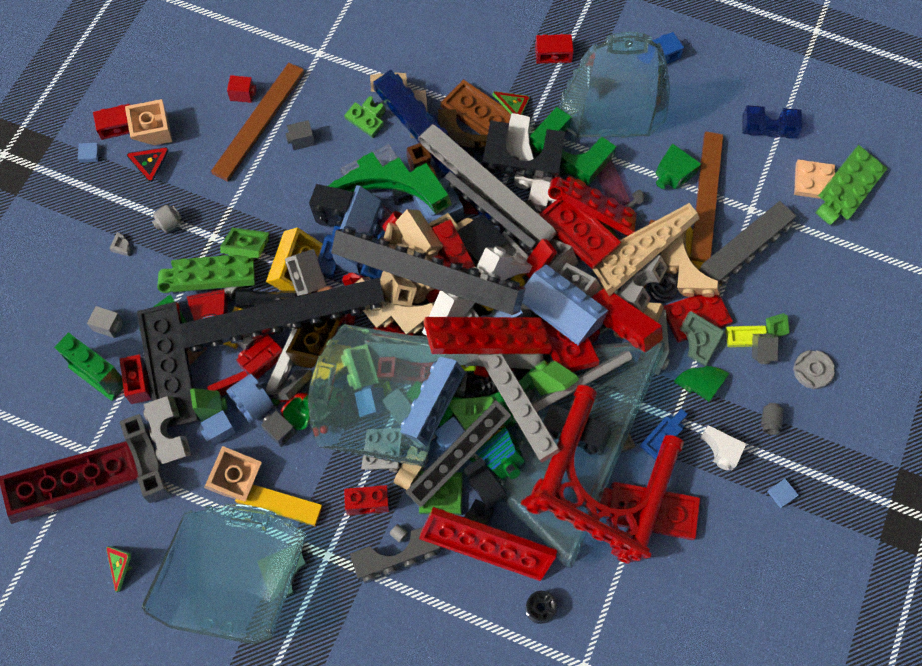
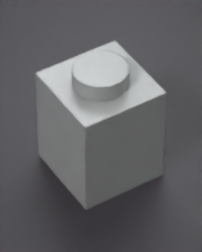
[87,306,123,338]

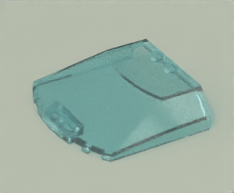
[308,324,446,467]
[142,504,306,644]

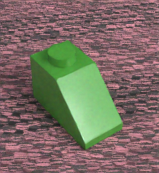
[529,361,579,395]
[190,388,228,422]

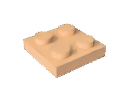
[794,160,835,199]

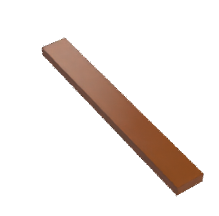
[211,62,304,182]
[690,131,723,262]

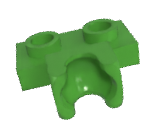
[344,96,386,138]

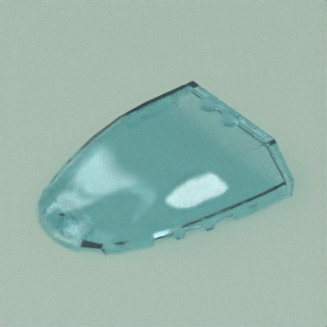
[558,32,670,138]

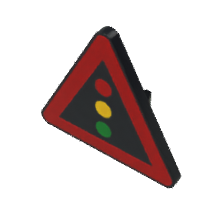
[127,147,169,182]

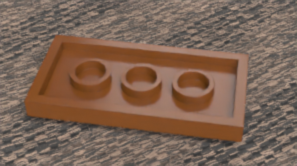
[441,79,511,135]

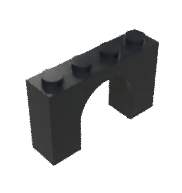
[483,120,565,182]

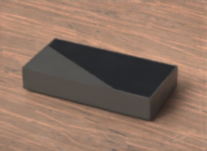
[272,369,313,400]

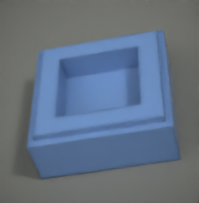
[78,143,99,163]
[767,479,798,508]

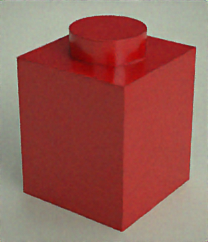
[227,75,256,103]

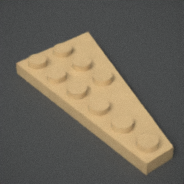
[591,203,699,296]

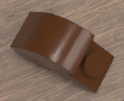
[406,143,438,179]

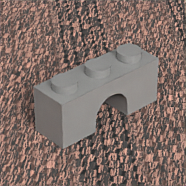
[617,255,668,312]
[143,396,192,464]

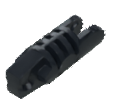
[467,371,519,398]

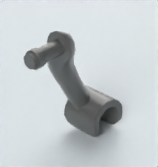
[625,190,644,208]

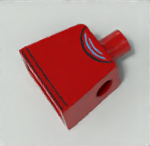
[187,289,228,321]

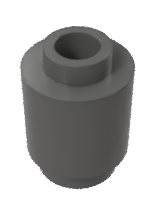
[761,403,784,435]

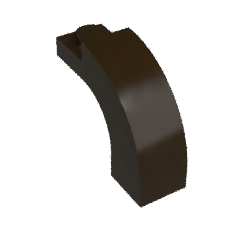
[438,109,488,157]

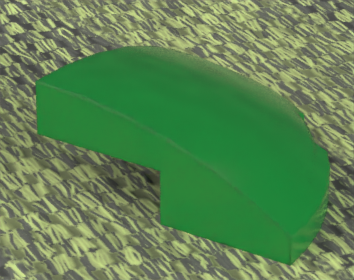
[674,366,730,402]

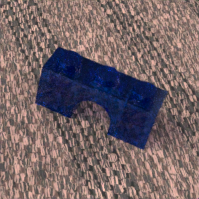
[742,105,802,138]

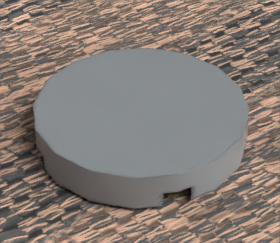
[793,350,835,389]

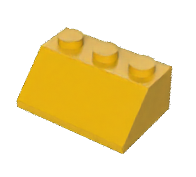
[266,227,323,296]

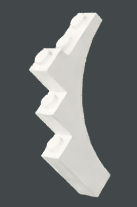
[506,113,558,214]
[422,246,532,336]

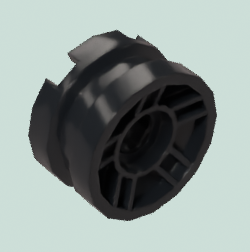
[649,272,678,303]
[525,590,557,624]

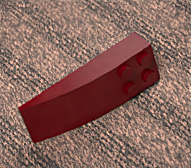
[0,441,138,524]

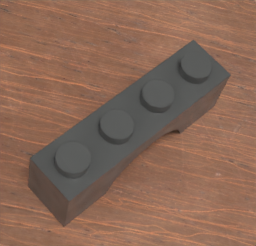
[119,414,170,503]
[350,527,440,583]

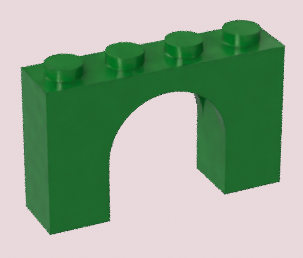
[529,107,617,186]

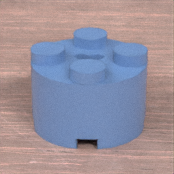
[226,374,274,423]

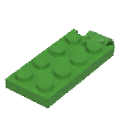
[815,145,887,225]
[157,255,255,293]

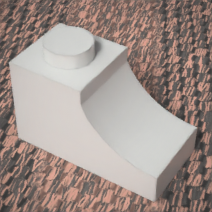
[701,425,746,471]

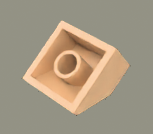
[125,99,172,145]
[204,446,262,502]

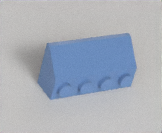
[331,185,385,274]
[522,265,608,345]
[400,357,466,446]

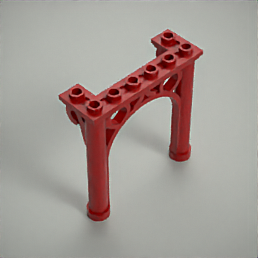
[520,385,684,564]

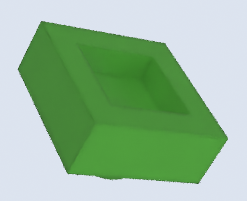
[766,313,789,337]

